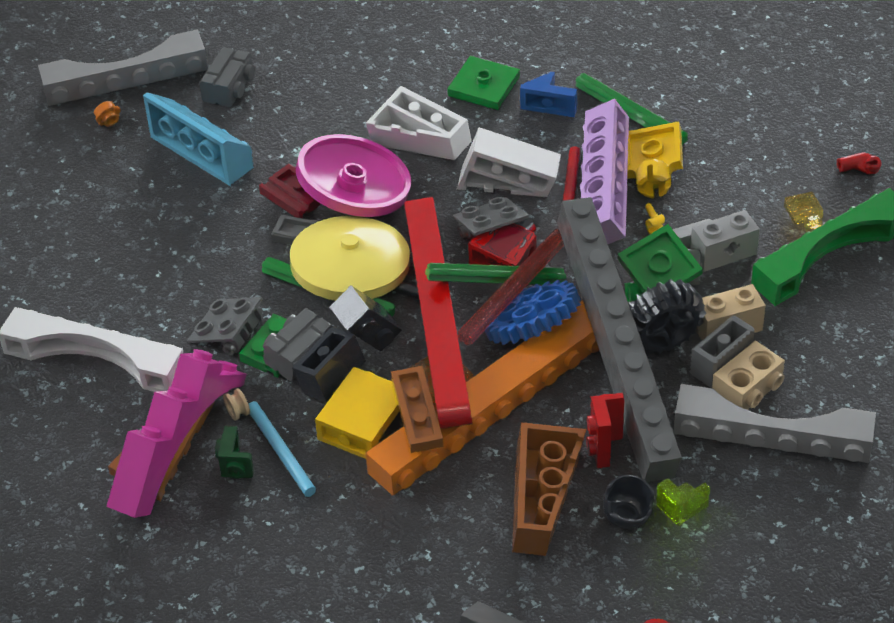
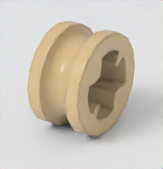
[223,388,250,421]

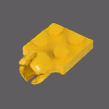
[627,122,683,198]

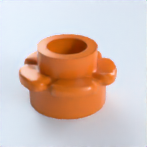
[94,101,121,127]

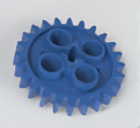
[482,280,581,345]

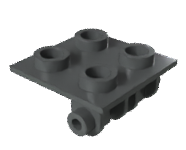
[453,197,529,239]
[187,297,263,355]

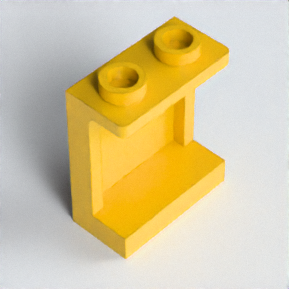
[315,367,400,459]

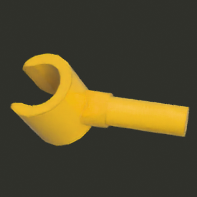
[645,203,665,234]

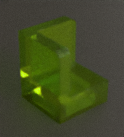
[656,478,710,526]

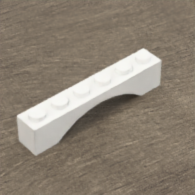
[0,307,183,392]

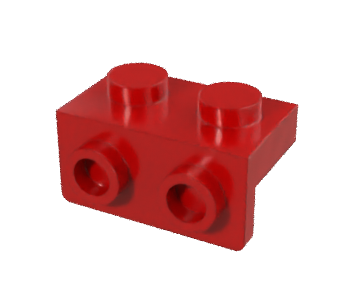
[586,393,625,468]

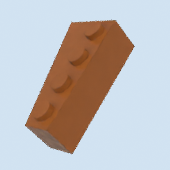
[512,422,586,556]

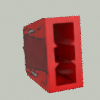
[468,219,536,286]

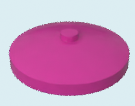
[296,134,411,217]

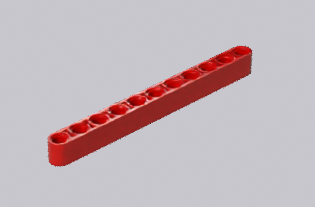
[404,197,473,429]

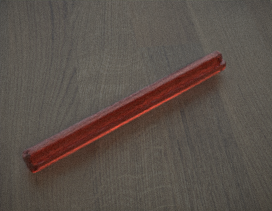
[458,229,564,345]

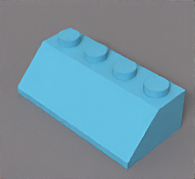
[143,93,254,186]

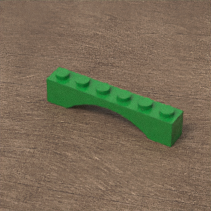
[751,188,894,306]

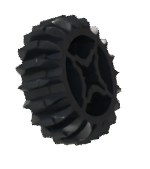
[628,279,707,355]

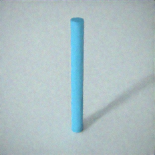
[249,401,316,497]

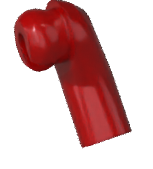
[837,152,882,174]

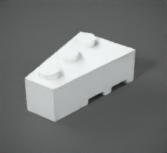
[366,86,472,160]
[457,127,561,197]

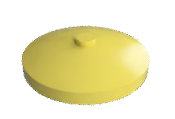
[290,216,410,301]

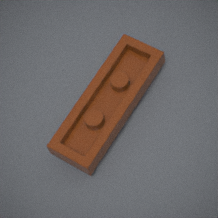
[391,366,444,453]

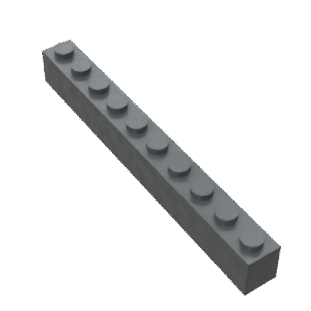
[557,197,682,482]

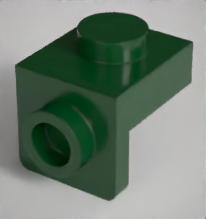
[215,426,254,479]

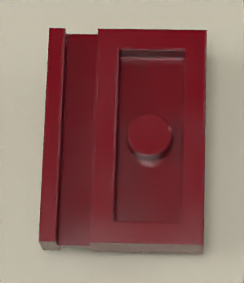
[259,164,321,218]

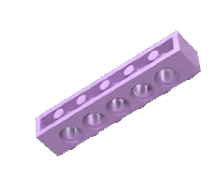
[580,99,629,244]

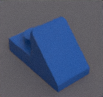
[520,72,577,117]

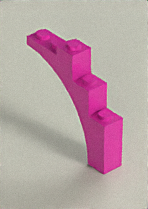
[106,349,247,518]

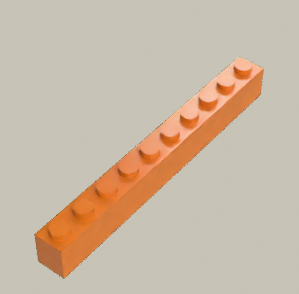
[366,300,599,496]

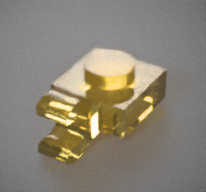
[784,191,823,232]

